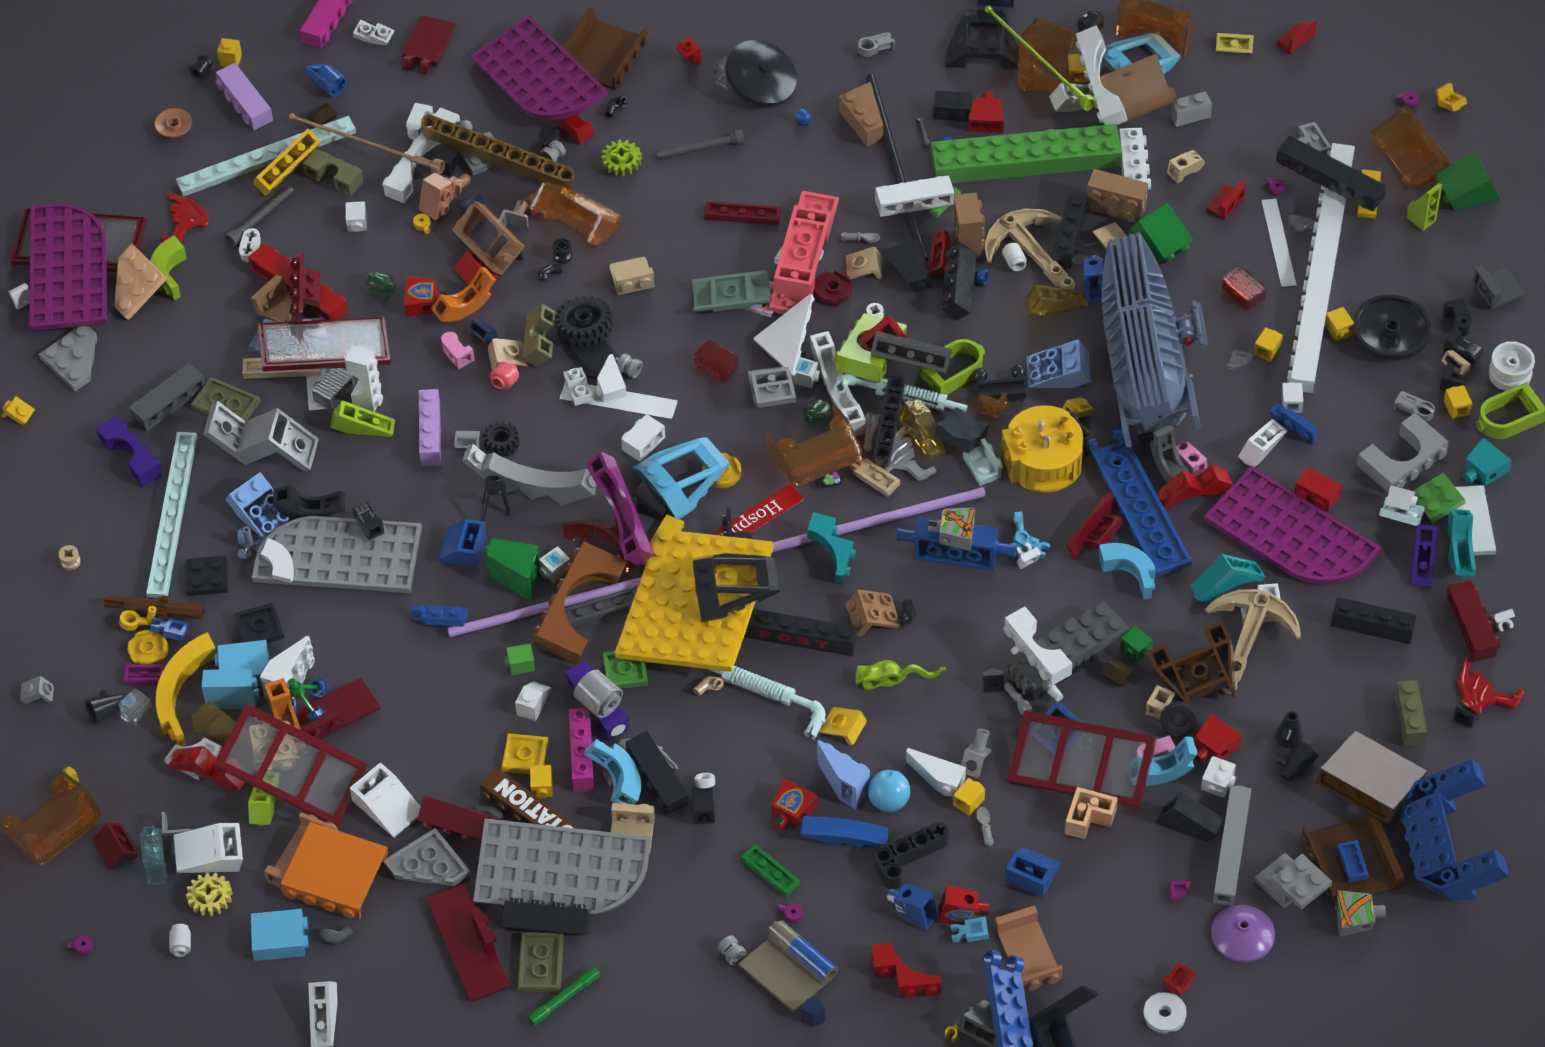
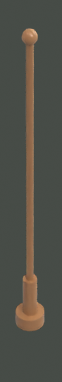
[288,113,445,175]

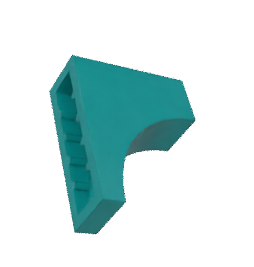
[1190,554,1266,603]

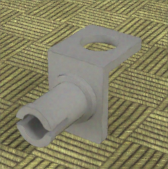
[496,200,529,236]
[961,728,991,778]
[162,812,191,858]

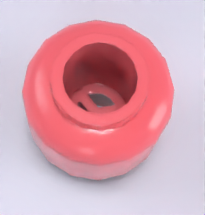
[490,361,519,390]

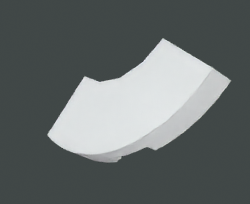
[261,538,294,583]

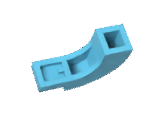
[1099,543,1156,600]
[1127,736,1197,786]
[584,739,641,805]

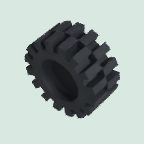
[483,420,519,458]

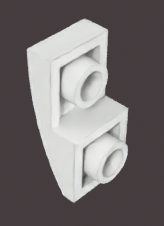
[352,20,394,45]
[563,367,594,406]

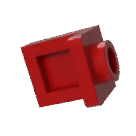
[676,37,702,66]
[1161,961,1197,996]

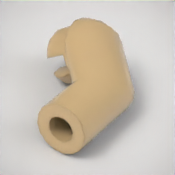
[693,677,724,696]

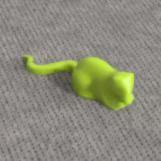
[855,660,946,690]

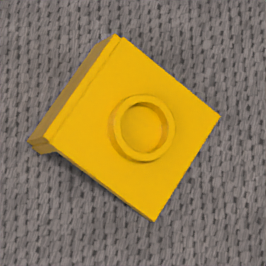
[819,707,867,746]

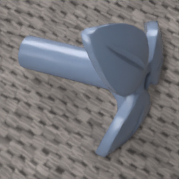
[237,526,265,559]

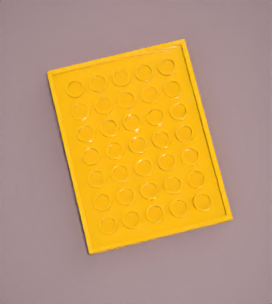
[614,529,774,672]

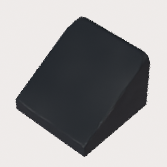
[1454,705,1478,728]

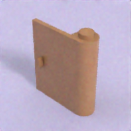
[1100,54,1176,126]

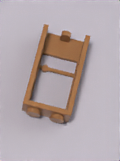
[452,201,525,275]

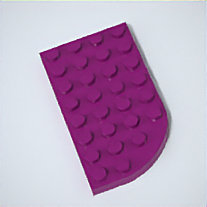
[470,15,609,120]
[29,203,107,331]
[1204,466,1382,585]

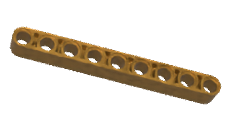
[421,115,575,191]

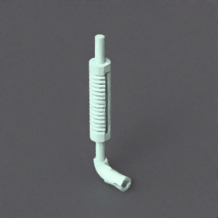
[834,374,968,413]
[708,666,826,739]

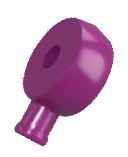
[1396,92,1419,109]
[1265,177,1286,196]
[777,903,803,923]
[67,936,94,956]

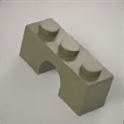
[303,148,364,196]
[522,304,557,367]
[1394,680,1427,747]

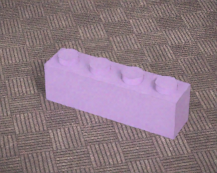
[216,63,273,130]
[419,389,441,467]

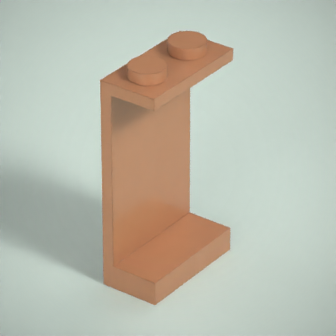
[264,813,338,888]
[995,905,1063,991]

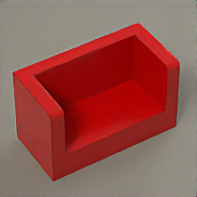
[557,115,595,145]
[858,315,907,352]

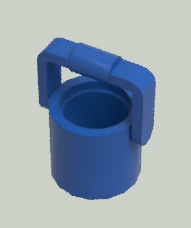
[305,64,347,97]

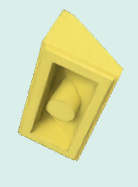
[1215,33,1254,54]

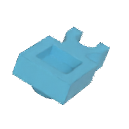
[950,917,989,943]

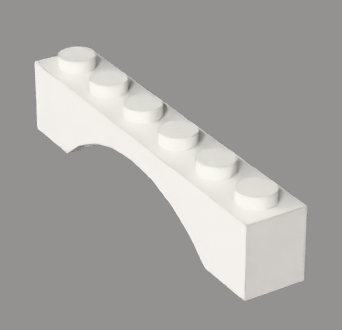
[1075,26,1128,125]
[383,107,460,203]
[810,331,866,438]

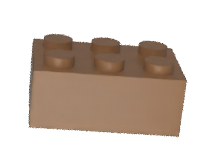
[1087,169,1148,223]
[954,192,985,258]

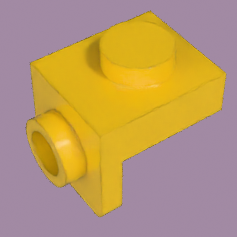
[1436,83,1467,112]
[1,396,35,426]
[1062,397,1094,418]

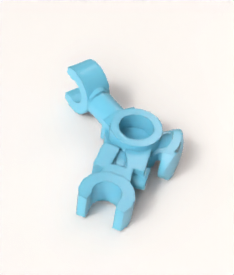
[1010,511,1050,559]

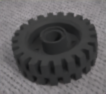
[555,296,613,347]

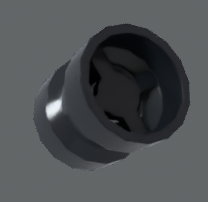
[552,238,572,264]

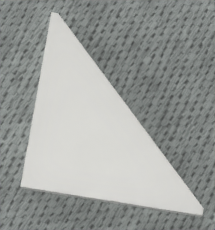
[753,293,814,376]

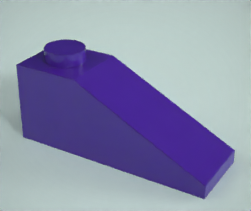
[1411,525,1438,587]

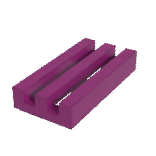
[123,664,166,685]

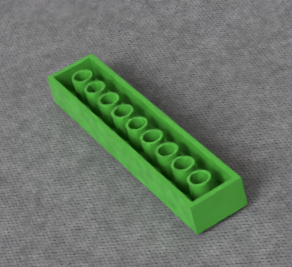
[931,124,1122,183]

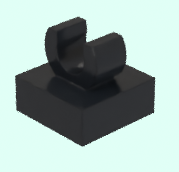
[982,667,1004,692]

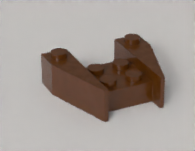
[1147,620,1236,708]

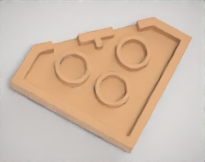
[114,244,168,320]

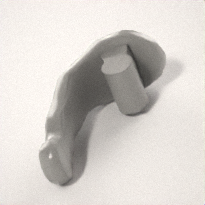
[863,413,881,452]

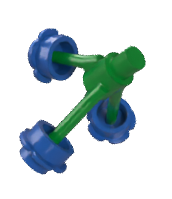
[288,677,328,723]

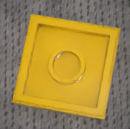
[501,733,549,775]

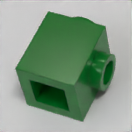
[1120,626,1153,663]

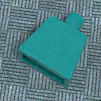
[1463,438,1512,485]

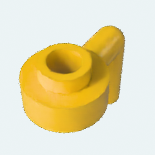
[119,606,156,631]

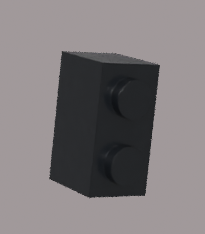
[933,90,973,121]

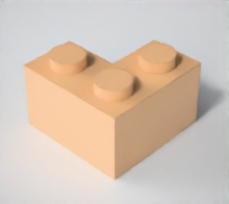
[1065,787,1118,839]

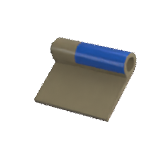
[738,920,838,1013]

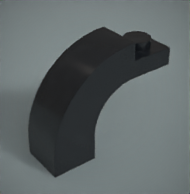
[273,484,345,519]

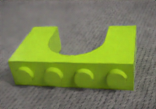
[834,313,907,383]

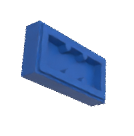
[1337,840,1369,883]

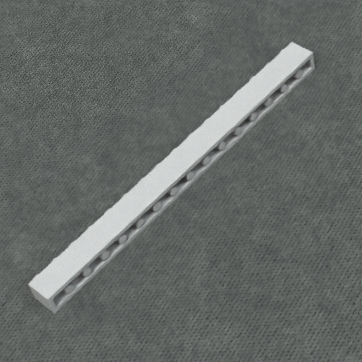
[1287,143,1355,393]

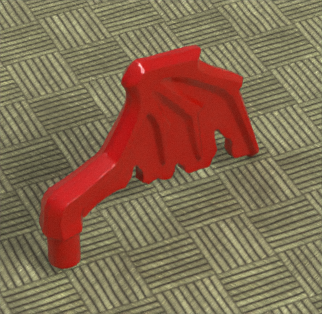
[161,192,209,243]
[1456,658,1525,715]

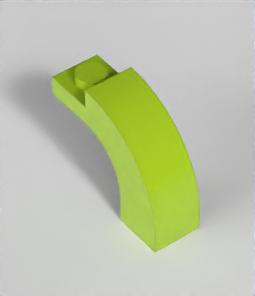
[150,235,187,301]

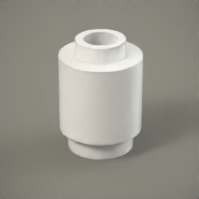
[1002,243,1026,271]
[169,924,191,957]

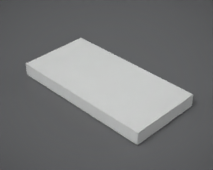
[1448,485,1496,556]

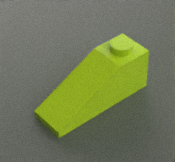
[1407,183,1442,231]
[330,400,395,437]
[248,772,280,826]

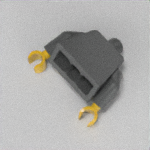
[945,1000,997,1047]

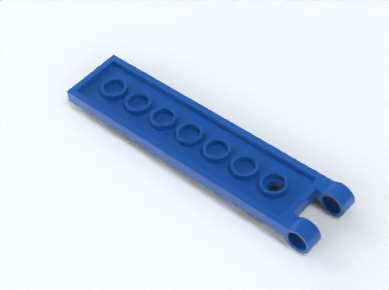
[1088,428,1192,578]
[982,949,1033,1047]

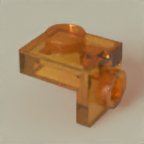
[977,392,1009,419]

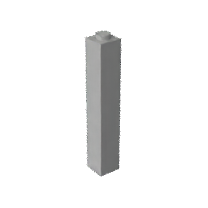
[1213,785,1251,906]

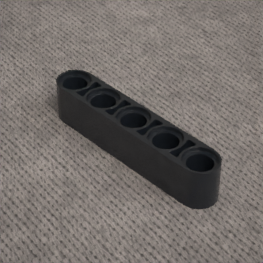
[873,375,905,469]

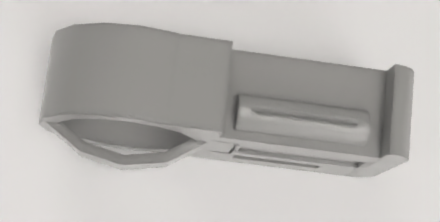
[857,32,895,57]
[1394,391,1435,422]

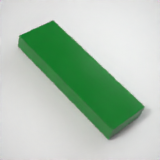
[741,844,801,898]

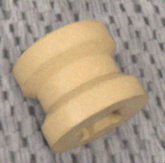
[58,545,81,570]

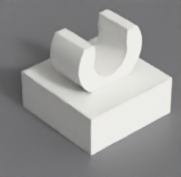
[8,283,30,310]
[1016,542,1041,569]
[1488,609,1515,632]

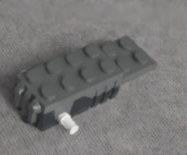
[1008,601,1130,701]

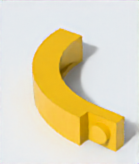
[156,632,217,746]

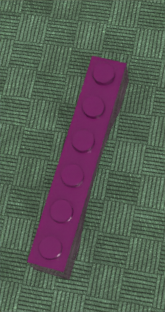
[586,452,654,565]

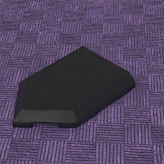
[568,339,620,378]

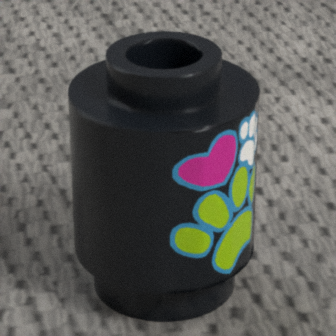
[814,465,844,488]

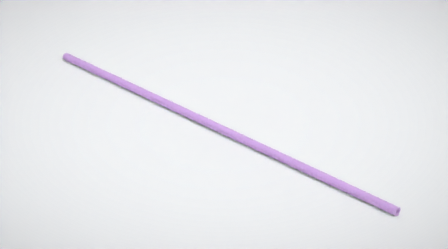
[447,487,986,637]

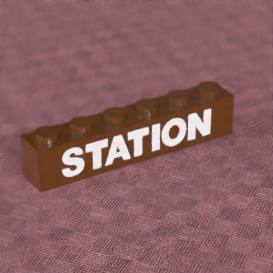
[480,767,580,829]

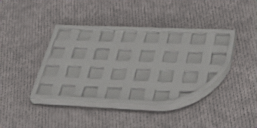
[252,516,422,593]
[473,819,651,915]

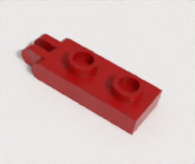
[929,229,951,277]

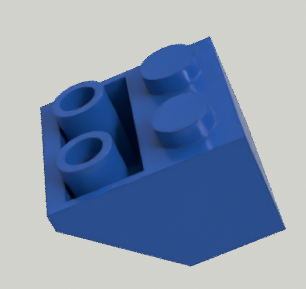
[439,519,487,568]
[1005,847,1061,898]

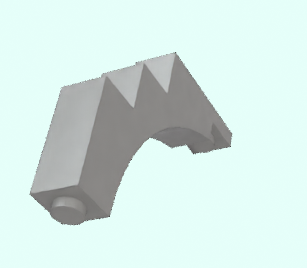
[462,444,598,506]

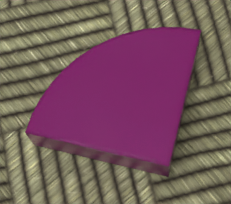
[1169,881,1191,903]

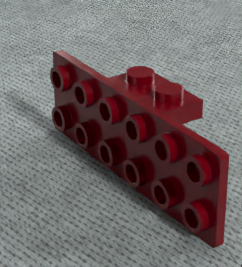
[295,678,380,753]
[426,884,510,1002]

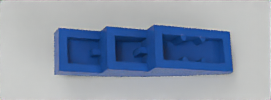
[800,816,888,848]

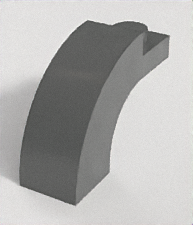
[1150,424,1189,484]

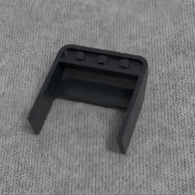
[1029,986,1099,1047]

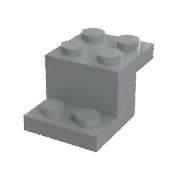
[748,366,796,408]
[1254,853,1332,910]

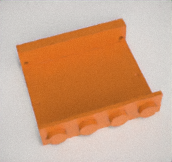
[281,822,388,920]

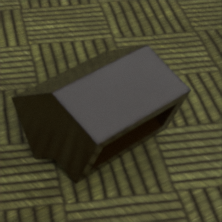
[307,103,337,128]
[1101,657,1134,687]

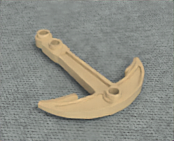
[985,208,1075,294]
[1205,589,1301,694]

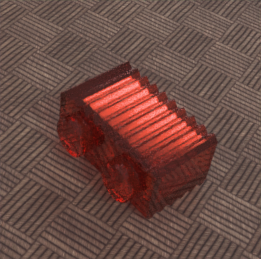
[1222,266,1266,311]
[694,339,739,382]

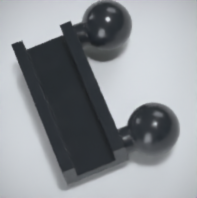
[972,364,1027,405]

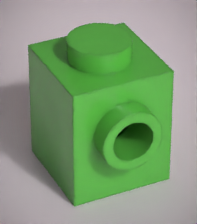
[504,643,535,675]

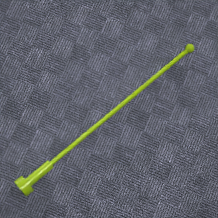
[985,6,1096,111]

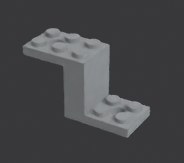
[203,401,319,472]

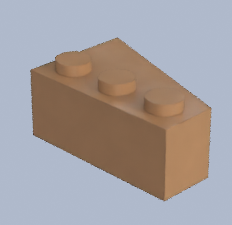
[839,82,883,147]

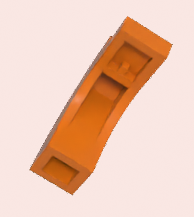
[431,267,496,322]
[264,678,307,752]

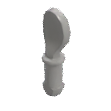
[840,232,880,243]
[1004,682,1032,715]
[977,807,994,847]

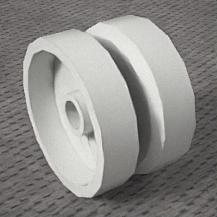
[1489,342,1535,391]

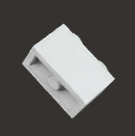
[621,414,665,462]

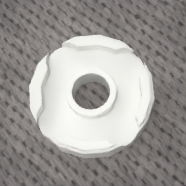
[1143,992,1187,1034]

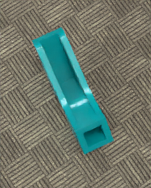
[1447,509,1476,578]

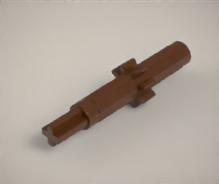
[104,595,205,621]

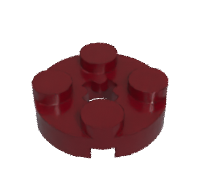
[814,270,852,307]

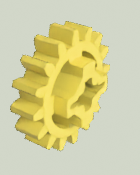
[186,872,233,917]

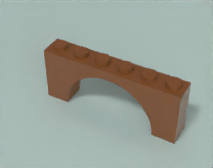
[532,541,627,665]

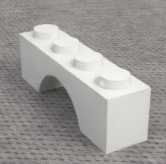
[345,345,383,412]
[1004,607,1072,686]

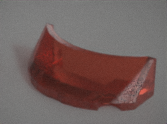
[563,519,636,573]

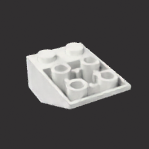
[260,636,315,700]
[350,762,421,838]
[173,823,243,873]

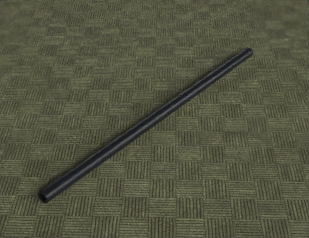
[866,74,928,262]

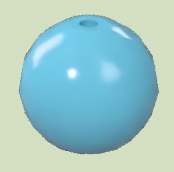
[868,770,910,812]

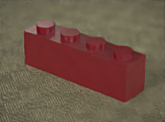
[1446,580,1500,662]
[417,796,506,843]

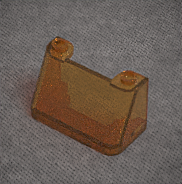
[1116,0,1195,56]
[1018,17,1076,93]
[1371,105,1452,188]
[0,772,101,864]

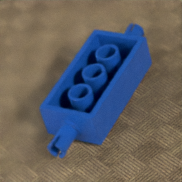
[896,517,1017,571]

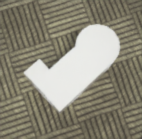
[406,103,433,140]

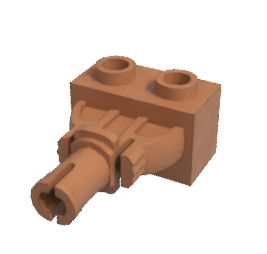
[418,173,471,220]

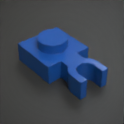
[150,617,189,641]

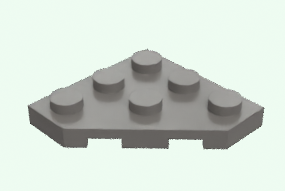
[39,326,97,392]
[383,828,471,886]

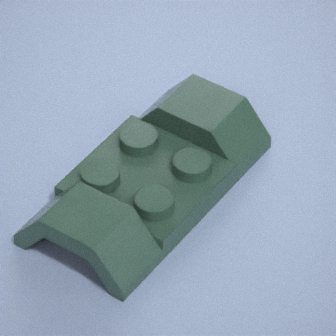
[692,270,771,312]

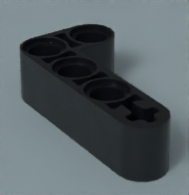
[874,822,949,889]

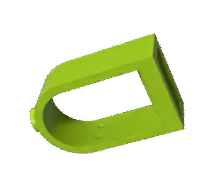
[918,339,985,395]
[1476,382,1545,439]

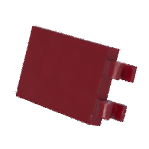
[402,15,456,75]

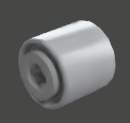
[574,669,623,718]

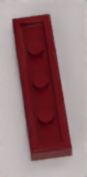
[704,201,781,226]

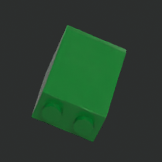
[1435,152,1500,211]
[1127,203,1193,264]
[484,538,540,601]

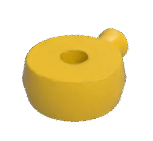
[413,214,431,234]

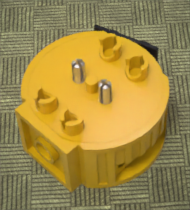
[1001,406,1090,493]

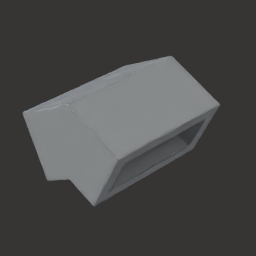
[454,431,481,448]

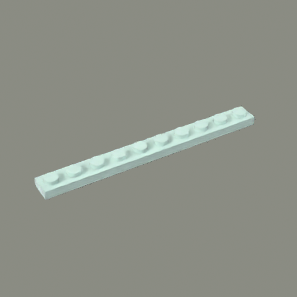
[176,116,356,197]
[146,432,197,599]

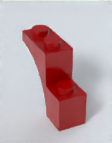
[1156,464,1233,511]
[168,746,248,792]
[871,943,941,998]

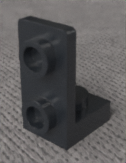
[722,507,752,539]
[692,787,715,825]

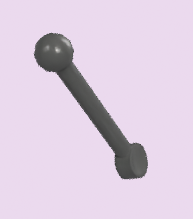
[917,116,930,146]

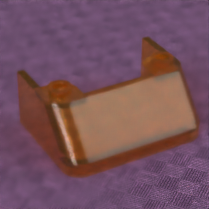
[530,182,624,246]
[766,405,863,485]

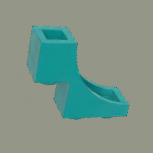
[807,512,856,585]

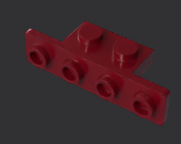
[289,252,321,322]
[1066,492,1123,559]

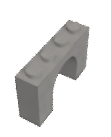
[1357,413,1449,494]

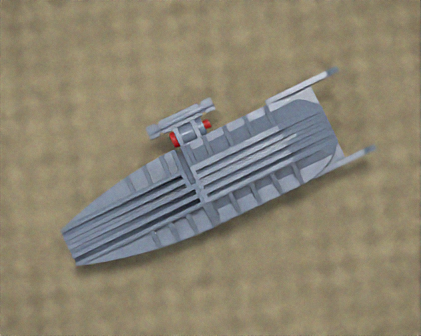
[1102,232,1209,447]

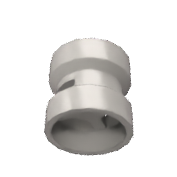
[540,140,566,162]
[617,353,643,378]
[717,935,747,965]

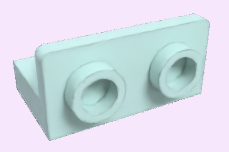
[963,438,1003,486]
[1379,497,1424,526]

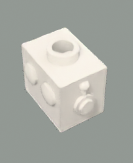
[1201,756,1236,798]

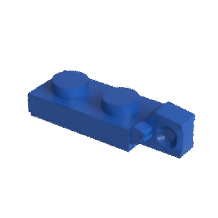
[1270,403,1318,444]
[411,605,469,627]

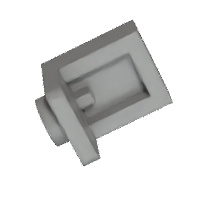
[20,676,54,704]

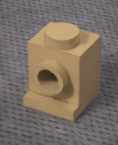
[1146,685,1176,720]

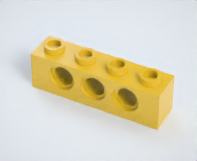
[253,129,321,196]

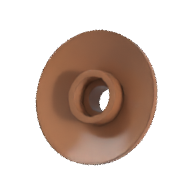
[155,108,192,138]

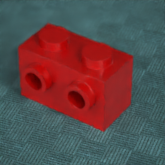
[1294,467,1342,512]

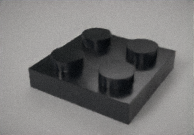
[187,556,228,596]
[235,603,285,643]

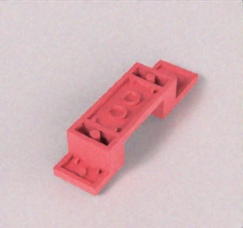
[769,191,839,314]

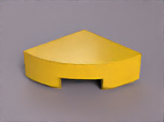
[62,767,79,787]

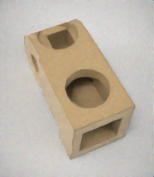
[1167,150,1205,184]

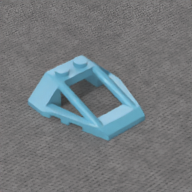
[1100,33,1180,74]
[632,437,730,519]

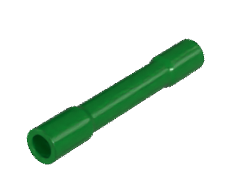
[527,966,601,1027]

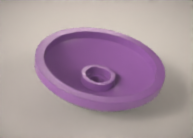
[1211,905,1275,963]

